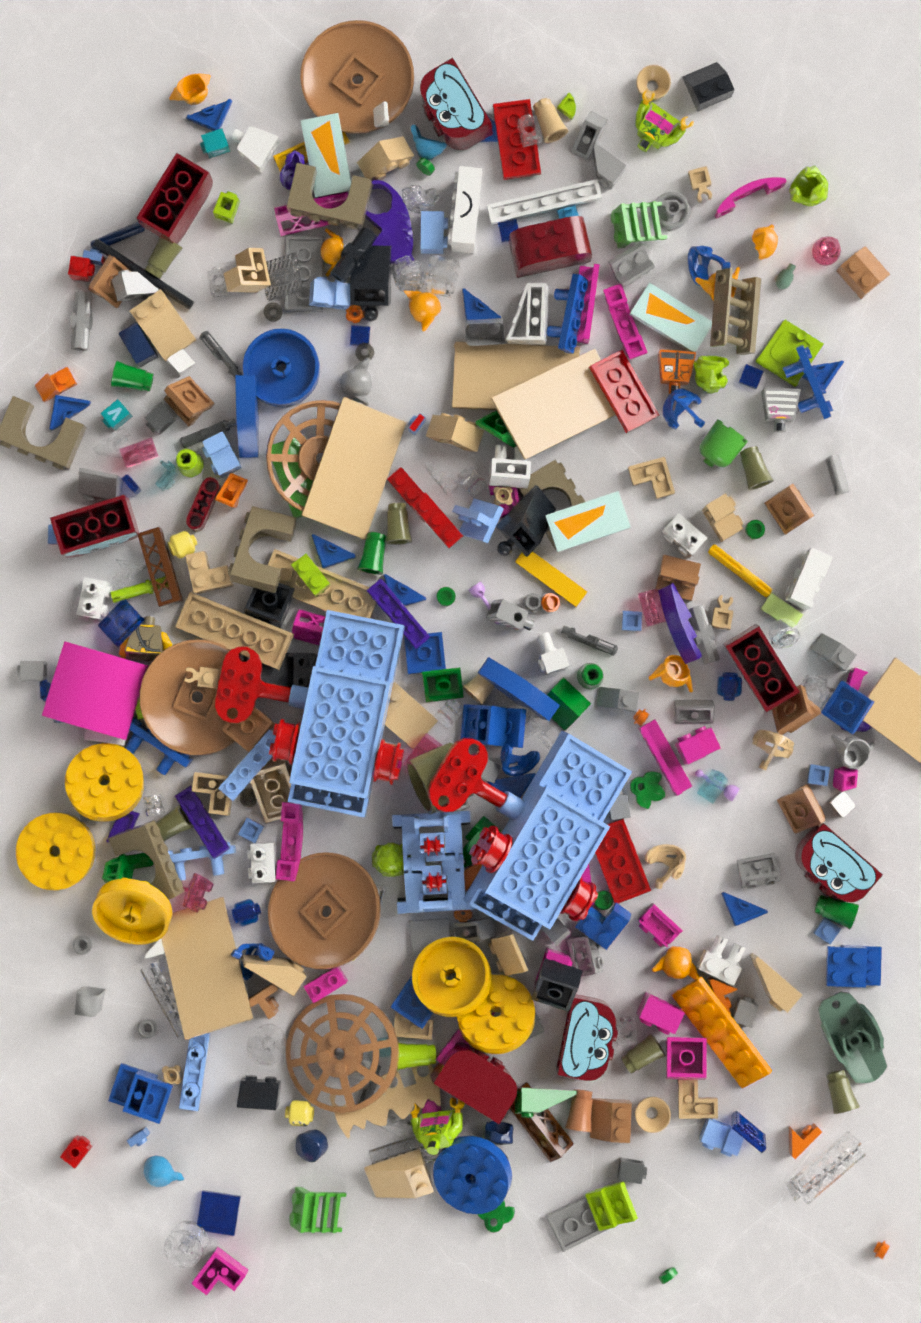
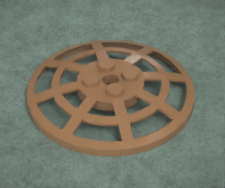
[266,400,340,512]
[286,994,399,1113]

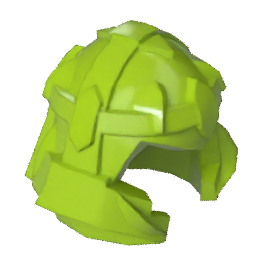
[789,165,828,206]
[694,355,729,394]
[372,842,411,877]

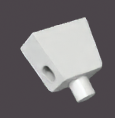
[231,126,280,173]

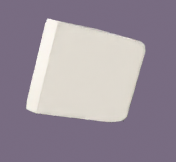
[373,102,389,127]
[167,349,195,375]
[828,791,855,818]
[145,938,165,959]

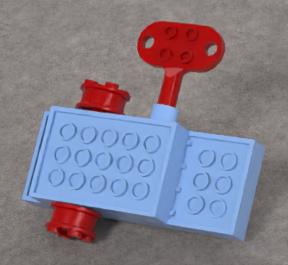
[215,610,405,818]
[428,731,632,941]

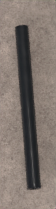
[93,239,194,310]

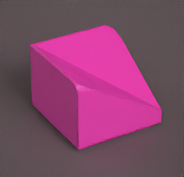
[846,668,868,690]
[833,766,858,792]

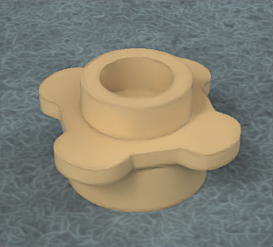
[493,487,513,506]
[162,1065,182,1084]

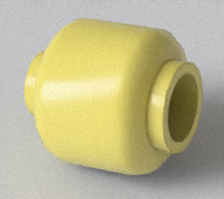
[167,531,198,559]
[285,1100,314,1127]

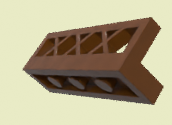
[138,527,184,607]
[509,1082,574,1163]

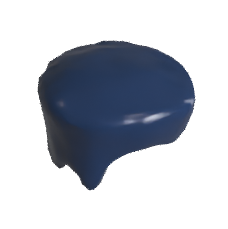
[483,1121,514,1145]
[295,1129,328,1162]

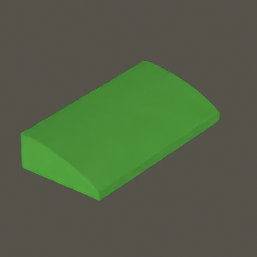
[271,435,313,519]

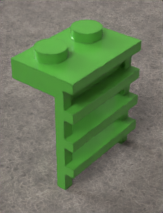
[611,201,668,248]
[289,1187,347,1233]

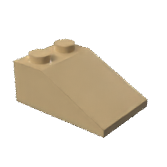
[130,289,196,362]
[385,682,438,749]
[251,758,291,823]
[488,929,528,976]
[750,953,802,1013]
[241,955,307,996]
[364,1149,434,1198]

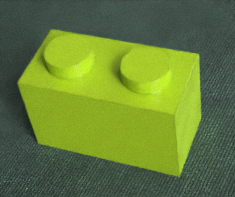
[291,553,331,597]

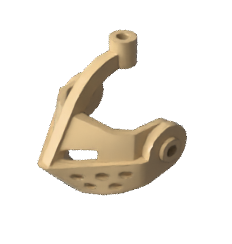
[752,730,794,770]
[644,844,686,889]

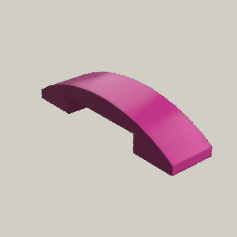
[715,177,787,219]
[603,284,648,360]
[276,802,303,881]

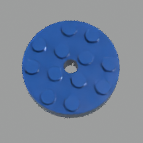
[243,329,320,407]
[433,1136,512,1214]

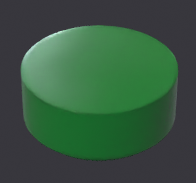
[416,158,435,176]
[745,520,765,539]
[437,587,456,606]
[594,890,613,910]
[658,1267,678,1284]

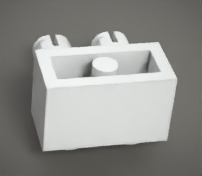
[489,445,531,488]
[662,513,707,557]
[76,577,112,620]
[537,632,569,675]
[247,842,277,883]
[696,935,746,986]

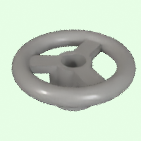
[656,192,691,229]

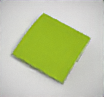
[585,1181,638,1231]

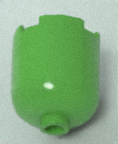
[699,419,748,468]

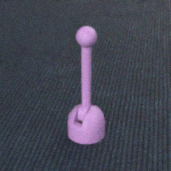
[468,581,499,624]
[695,770,740,801]

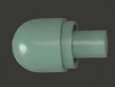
[776,263,796,289]

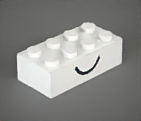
[448,166,482,254]

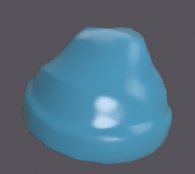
[411,124,447,160]
[143,1155,184,1187]

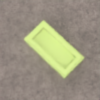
[760,593,803,631]

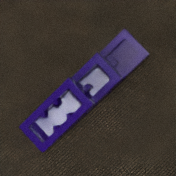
[658,583,702,664]

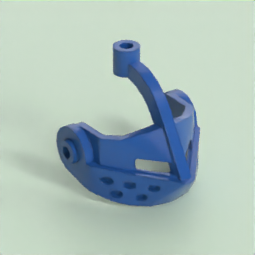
[688,245,731,286]
[662,388,705,430]
[500,745,540,776]
[231,943,274,980]

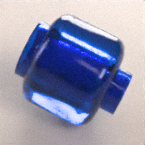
[717,672,742,701]
[231,899,261,927]

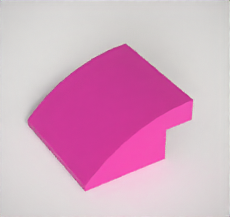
[42,641,148,740]

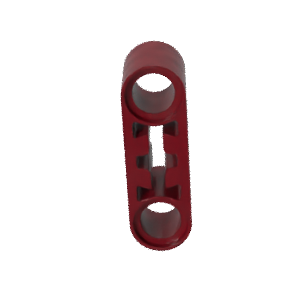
[186,477,221,532]

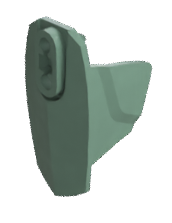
[818,991,887,1083]

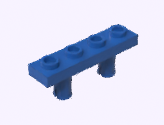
[547,274,588,354]
[783,344,833,419]
[125,717,193,775]

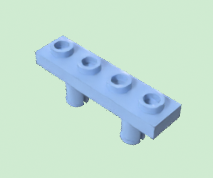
[218,729,276,801]
[168,842,236,880]
[179,1033,210,1111]

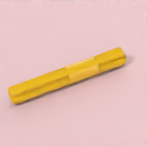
[708,544,773,598]

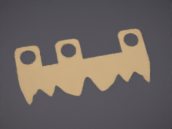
[330,1064,441,1139]

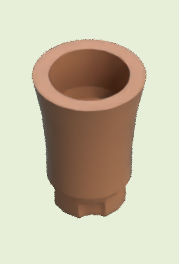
[565,1089,593,1132]

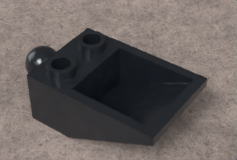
[350,245,391,321]
[496,485,556,557]
[261,653,318,688]

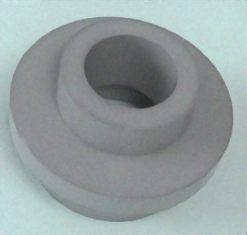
[524,593,542,612]
[73,935,93,955]
[137,1018,157,1038]

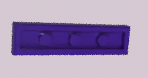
[366,579,430,649]
[175,785,230,859]

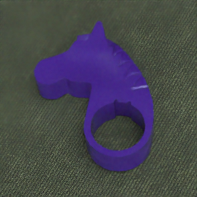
[365,180,416,267]

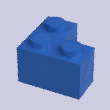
[575,902,632,950]

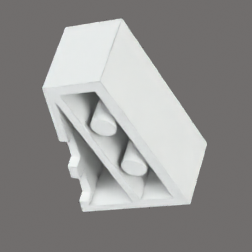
[506,283,549,345]
[784,548,833,611]

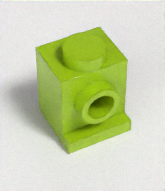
[213,191,240,224]

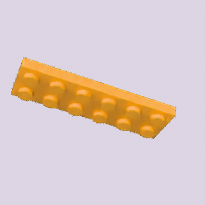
[671,976,772,1089]

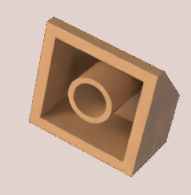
[836,246,890,299]
[590,1098,632,1143]

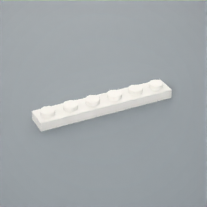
[487,179,602,225]

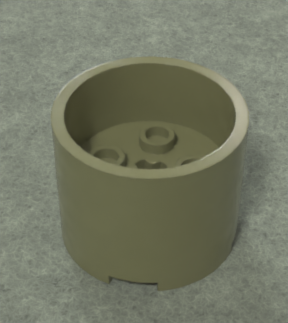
[406,742,474,814]

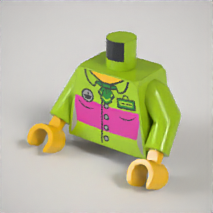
[635,90,694,152]
[410,1097,465,1155]

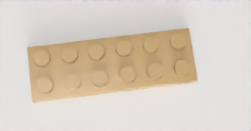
[268,549,377,618]
[175,592,294,670]

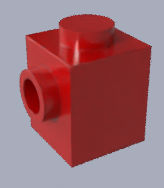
[68,256,95,282]
[60,1135,93,1169]

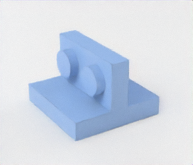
[452,498,504,543]

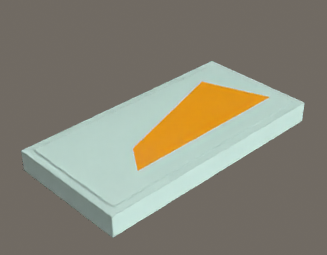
[300,113,351,198]
[629,283,712,352]
[545,491,631,552]

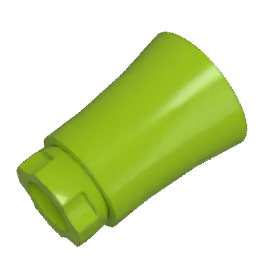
[176,449,204,477]
[397,1043,436,1070]

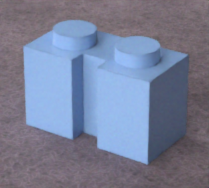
[420,211,448,254]
[309,277,351,310]
[202,431,242,478]
[699,1118,746,1157]

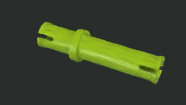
[110,576,169,603]

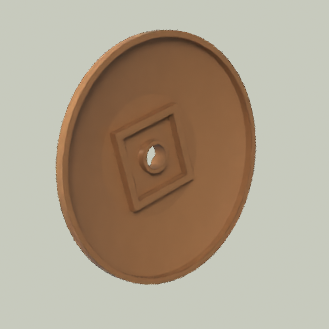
[300,20,414,134]
[139,639,256,755]
[268,852,381,969]

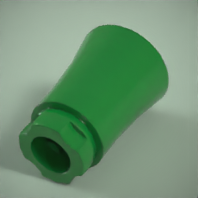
[111,361,154,391]
[357,532,386,575]
[577,663,604,690]
[814,895,859,930]

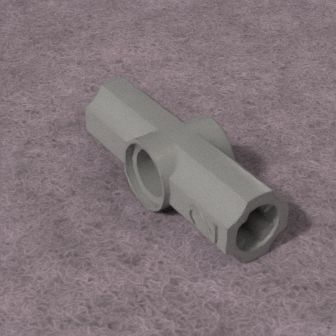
[70,291,93,351]
[688,605,720,665]

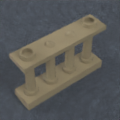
[710,268,761,355]

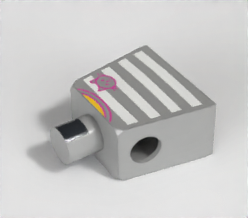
[761,388,801,433]
[486,599,534,631]

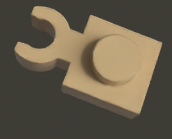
[688,166,712,203]
[711,595,734,631]
[184,667,219,689]

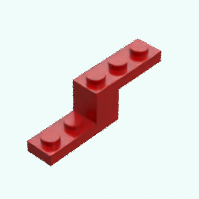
[387,467,464,549]

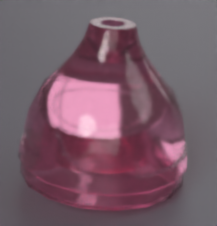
[812,236,841,266]

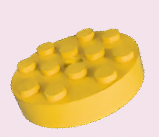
[65,743,144,822]
[16,812,96,890]
[92,878,172,945]
[412,937,492,1017]
[457,975,535,1054]

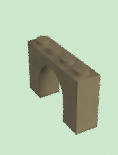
[287,163,373,230]
[0,396,87,470]
[517,459,585,550]
[228,506,296,593]
[108,820,184,900]

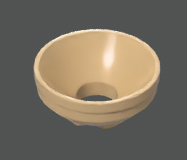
[636,65,671,100]
[635,1097,671,1133]

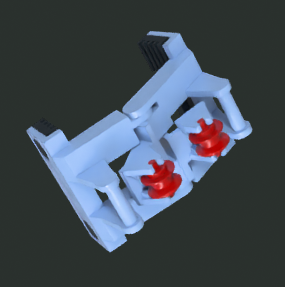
[392,811,475,914]

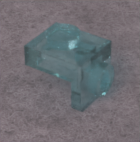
[155,460,178,491]
[697,769,728,804]

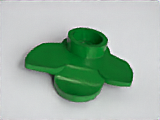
[630,771,665,809]
[478,1200,515,1233]

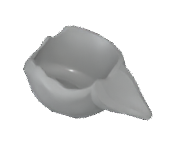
[340,358,372,406]
[831,735,875,770]

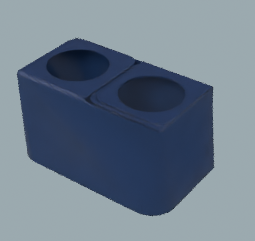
[119,322,158,367]

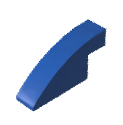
[235,375,259,458]
[477,657,560,721]

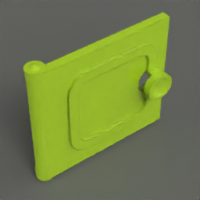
[756,319,824,387]

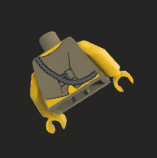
[119,616,172,661]

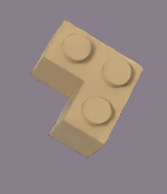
[357,137,414,181]
[224,248,271,293]
[426,413,484,452]
[702,493,743,542]
[185,551,234,594]
[192,772,232,816]

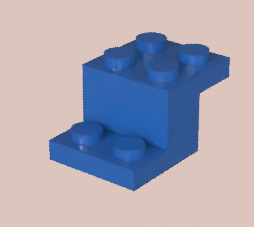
[460,704,527,748]
[826,945,882,988]
[108,1063,173,1124]

